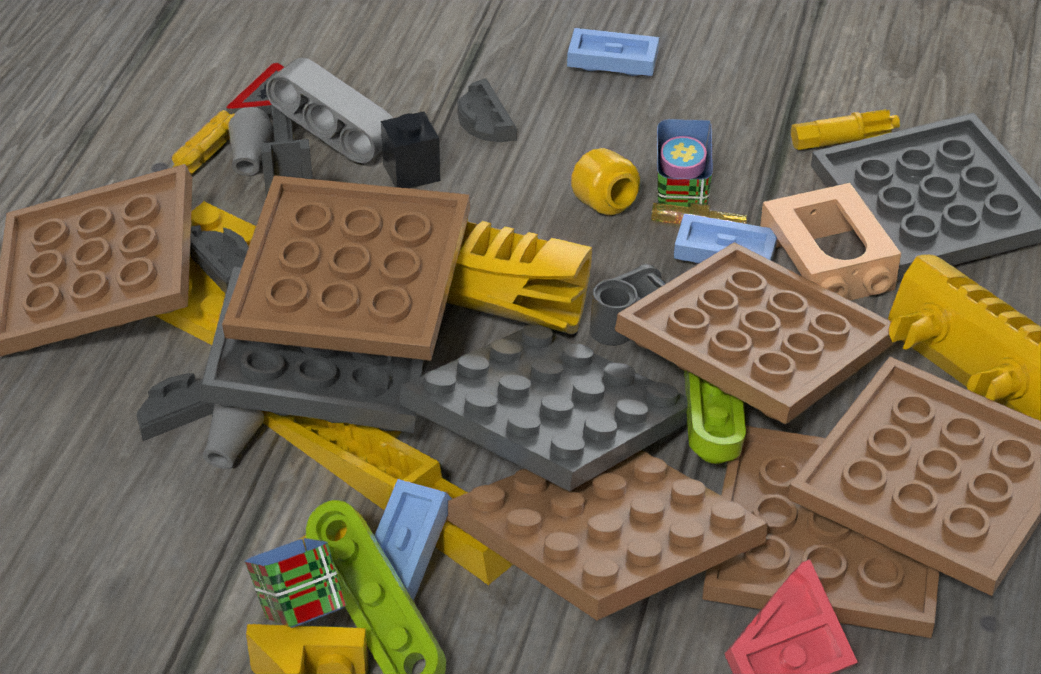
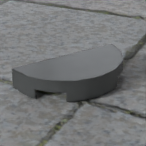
[457,78,517,142]
[190,225,249,294]
[137,373,215,441]

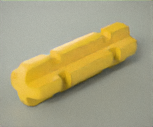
[171,110,235,175]

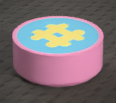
[660,136,707,179]

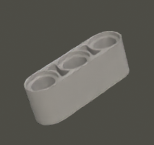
[266,58,392,163]

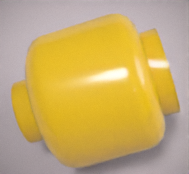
[571,148,640,215]

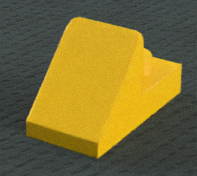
[246,624,368,674]

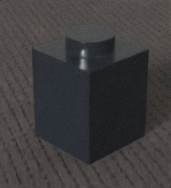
[381,111,441,189]

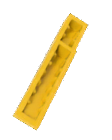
[262,411,514,586]

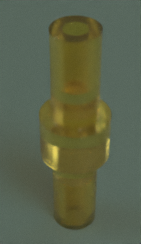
[651,202,747,225]

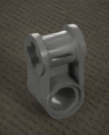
[590,264,666,346]

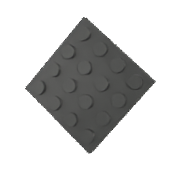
[811,113,1041,280]
[200,266,423,433]
[399,325,688,491]

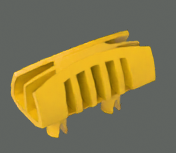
[446,220,592,334]
[888,254,1041,421]

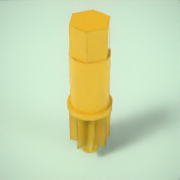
[791,109,900,150]

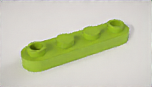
[684,371,746,464]
[306,500,446,674]

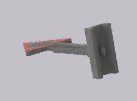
[226,63,313,197]

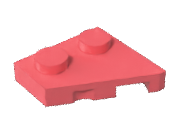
[724,559,858,674]

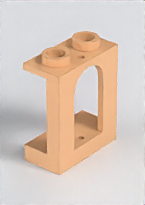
[760,183,901,301]

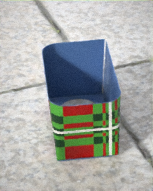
[657,119,713,218]
[244,538,346,628]

